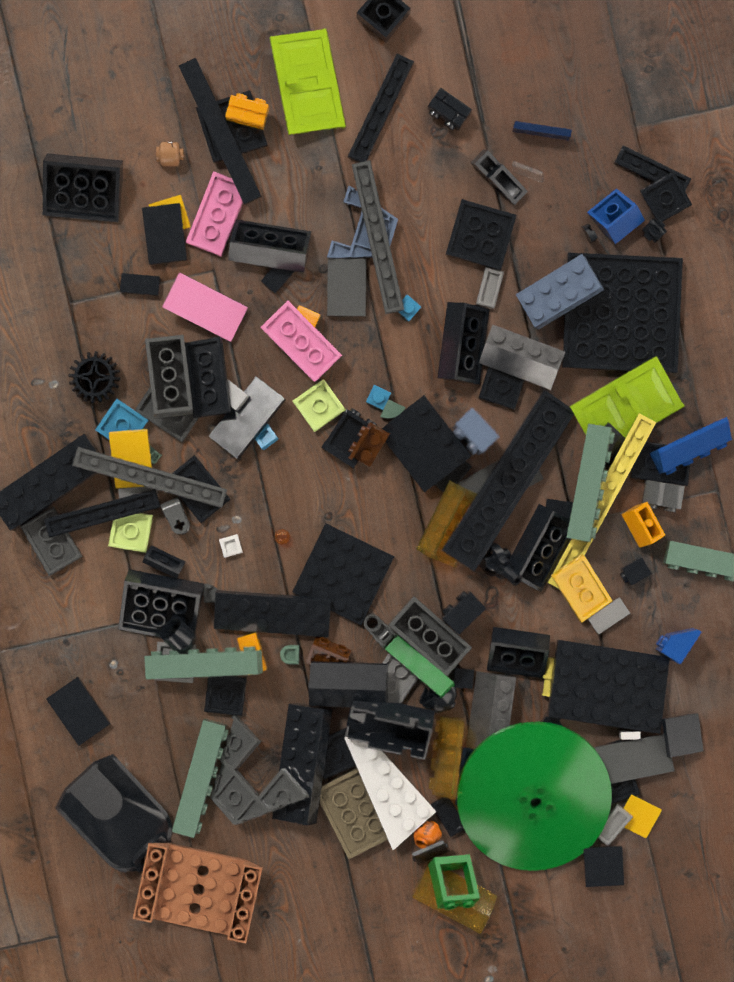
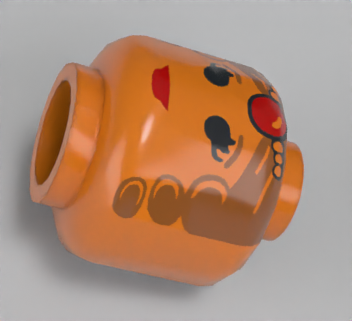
[413,821,442,849]

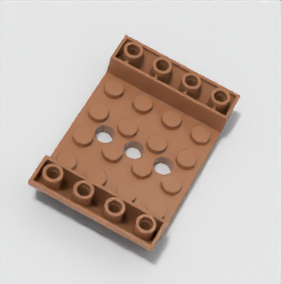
[133,843,262,943]

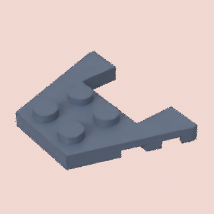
[327,185,398,259]

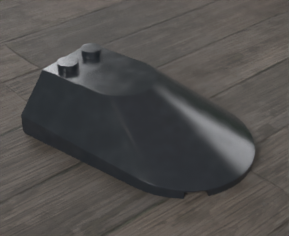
[55,754,173,873]

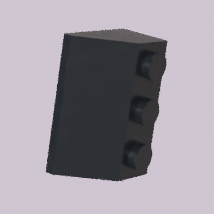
[487,627,550,678]

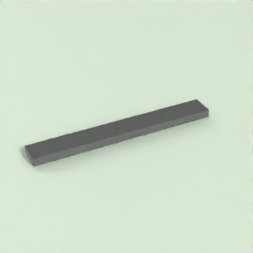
[352,160,404,315]
[73,447,227,508]

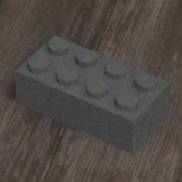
[145,335,193,419]
[388,596,472,676]

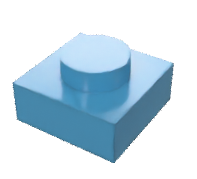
[398,295,421,322]
[366,385,391,410]
[255,423,279,450]

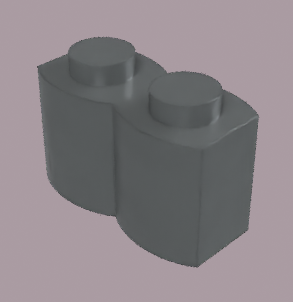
[642,480,685,512]

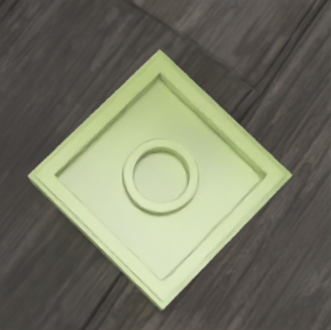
[293,379,345,432]
[108,513,153,553]

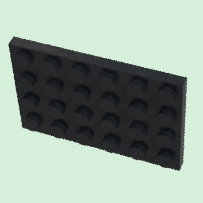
[547,640,670,734]

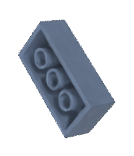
[516,254,604,330]
[452,408,500,455]

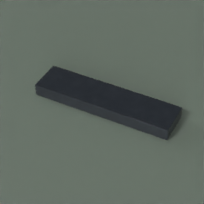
[614,145,692,191]

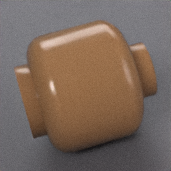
[156,142,184,167]

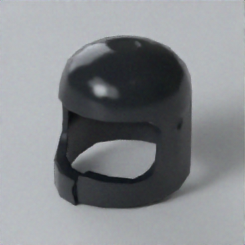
[160,617,196,653]

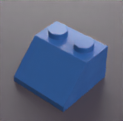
[587,188,645,244]
[656,628,702,664]

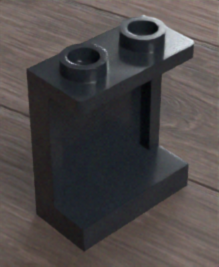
[321,408,377,469]

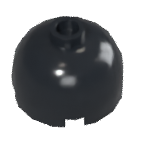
[419,685,457,714]

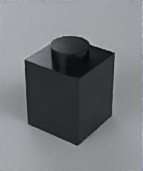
[620,557,651,585]

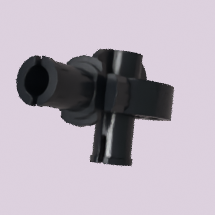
[479,542,522,586]

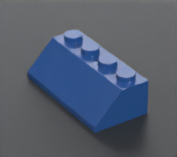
[650,417,732,475]

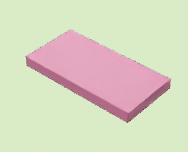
[186,171,243,257]
[162,273,248,342]
[261,301,342,382]

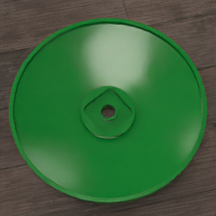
[457,722,612,871]

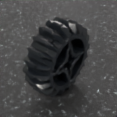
[69,351,121,403]

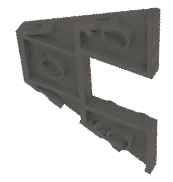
[210,715,309,825]

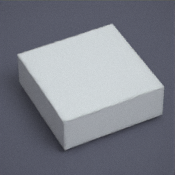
[219,534,243,558]
[619,730,640,740]

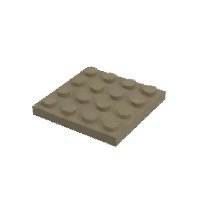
[320,768,388,859]

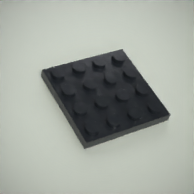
[292,523,394,625]

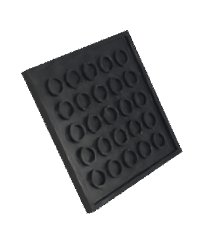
[562,253,683,373]

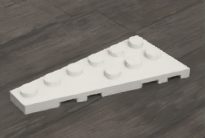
[344,734,436,850]

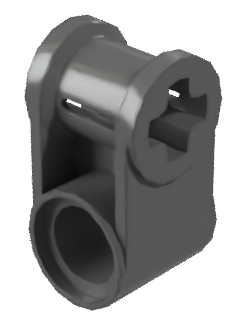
[160,497,190,535]
[363,613,398,649]

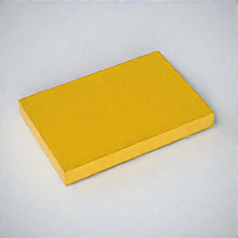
[109,429,152,489]
[551,554,613,623]

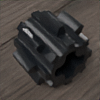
[642,218,667,243]

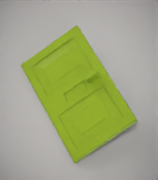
[269,28,346,135]
[570,356,685,438]

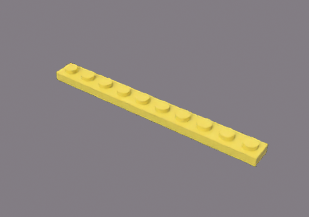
[548,413,656,588]

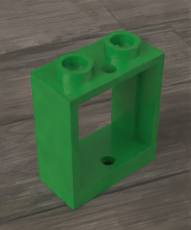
[428,854,480,910]

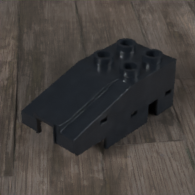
[345,701,435,760]

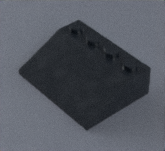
[42,153,123,222]
[382,395,471,493]
[118,569,204,638]

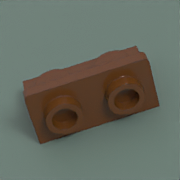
[348,422,389,467]
[305,636,351,665]

